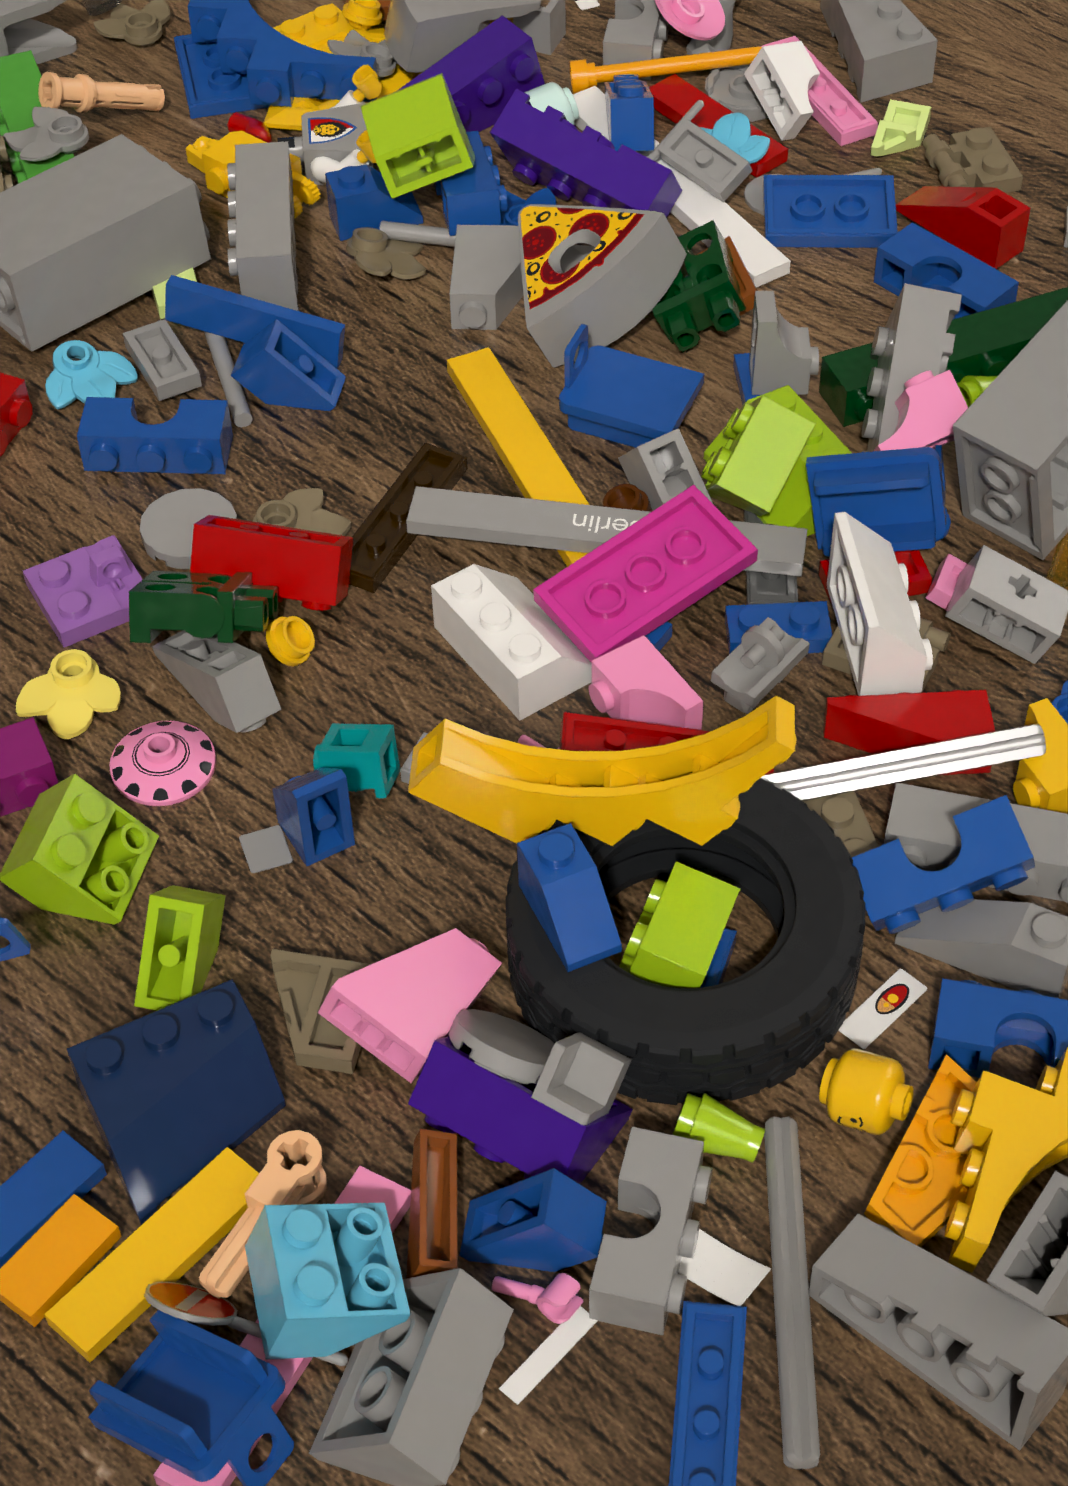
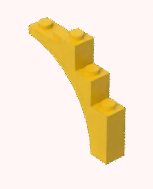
[408,696,797,846]
[945,1047,1068,1273]

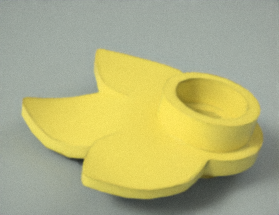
[16,649,121,739]

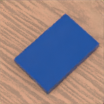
[174,34,270,119]
[763,175,898,248]

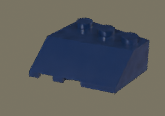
[67,979,286,1225]

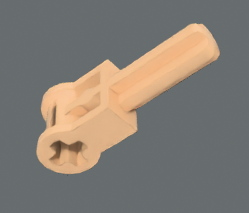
[199,1130,327,1298]

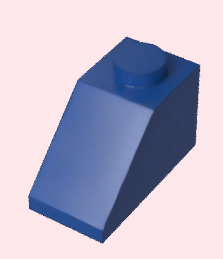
[325,164,423,241]
[231,319,346,411]
[272,767,355,867]
[517,823,622,972]
[459,1168,607,1272]

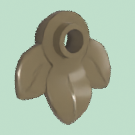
[93,0,171,47]
[346,227,426,279]
[253,488,351,536]

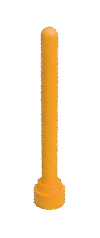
[569,46,762,94]

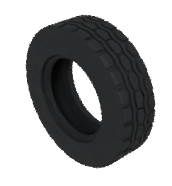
[506,779,865,1105]

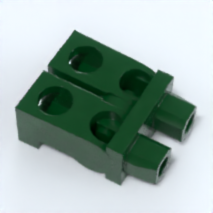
[652,220,746,352]
[129,571,278,643]

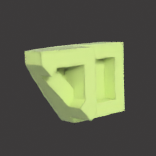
[871,99,931,156]

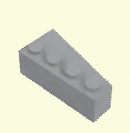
[820,0,938,103]
[227,141,299,311]
[862,283,962,452]
[809,1214,1068,1451]

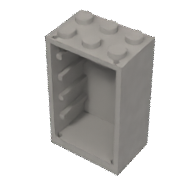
[0,134,211,352]
[953,300,1068,560]

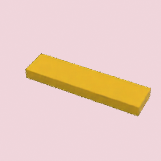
[44,1147,259,1363]

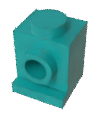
[313,723,400,798]

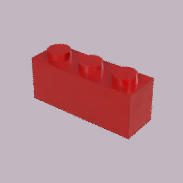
[190,515,353,611]

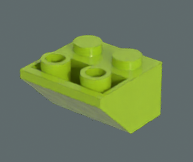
[361,73,475,199]
[701,395,815,516]
[0,774,159,925]
[619,862,740,988]

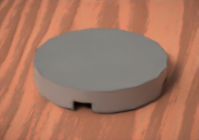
[705,64,768,122]
[139,488,237,569]
[448,1009,555,1084]

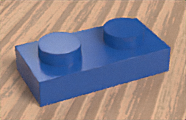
[725,601,832,654]

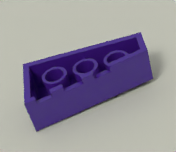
[397,15,545,132]
[490,89,683,218]

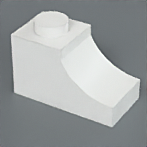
[744,41,820,141]

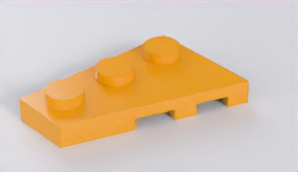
[864,1054,977,1247]

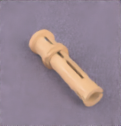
[38,72,165,113]

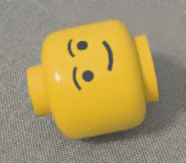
[819,1048,914,1135]

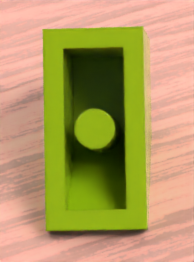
[134,885,226,1011]

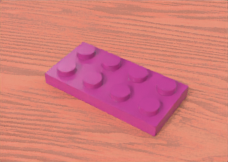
[533,485,758,663]

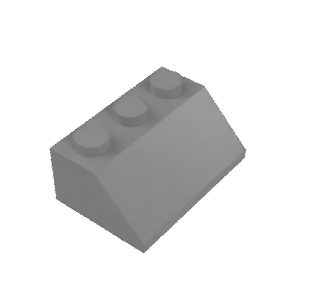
[309,1268,514,1486]

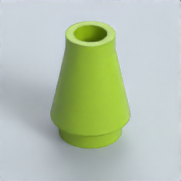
[672,1093,765,1163]

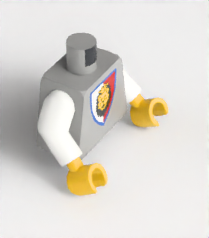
[277,65,382,185]

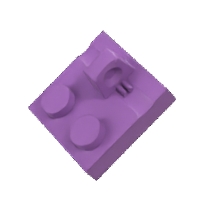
[23,535,143,647]

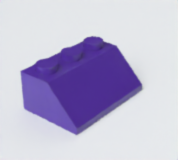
[408,1036,633,1183]

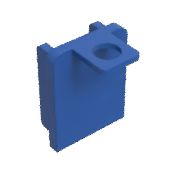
[559,324,704,448]
[806,445,946,556]
[88,1310,294,1486]

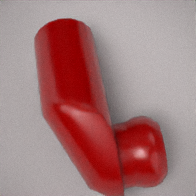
[228,112,272,143]

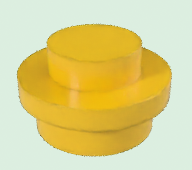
[342,0,383,30]
[266,616,315,667]

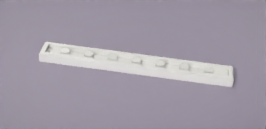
[572,86,791,288]

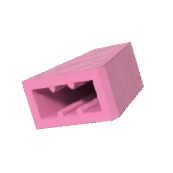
[318,928,502,1083]

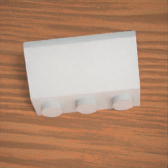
[827,512,933,696]
[431,564,592,721]

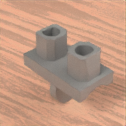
[711,617,810,714]

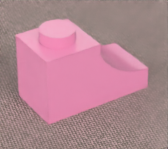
[873,370,968,451]
[588,635,703,730]

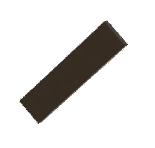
[349,443,468,593]

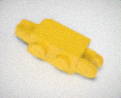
[185,131,321,218]

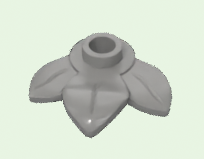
[327,30,397,79]
[4,107,89,161]

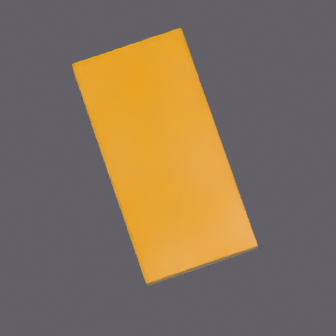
[0,1194,122,1327]

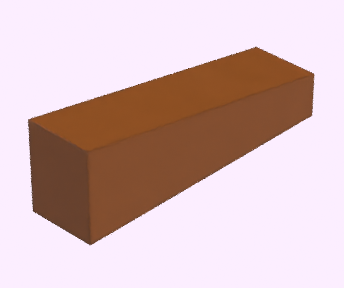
[406,1129,458,1279]

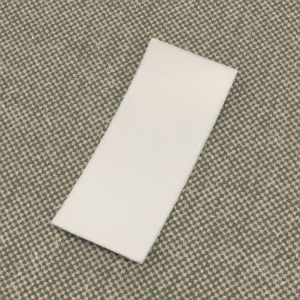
[678,1229,771,1306]

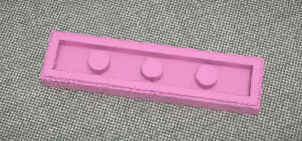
[760,36,878,146]

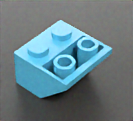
[245,1203,411,1360]

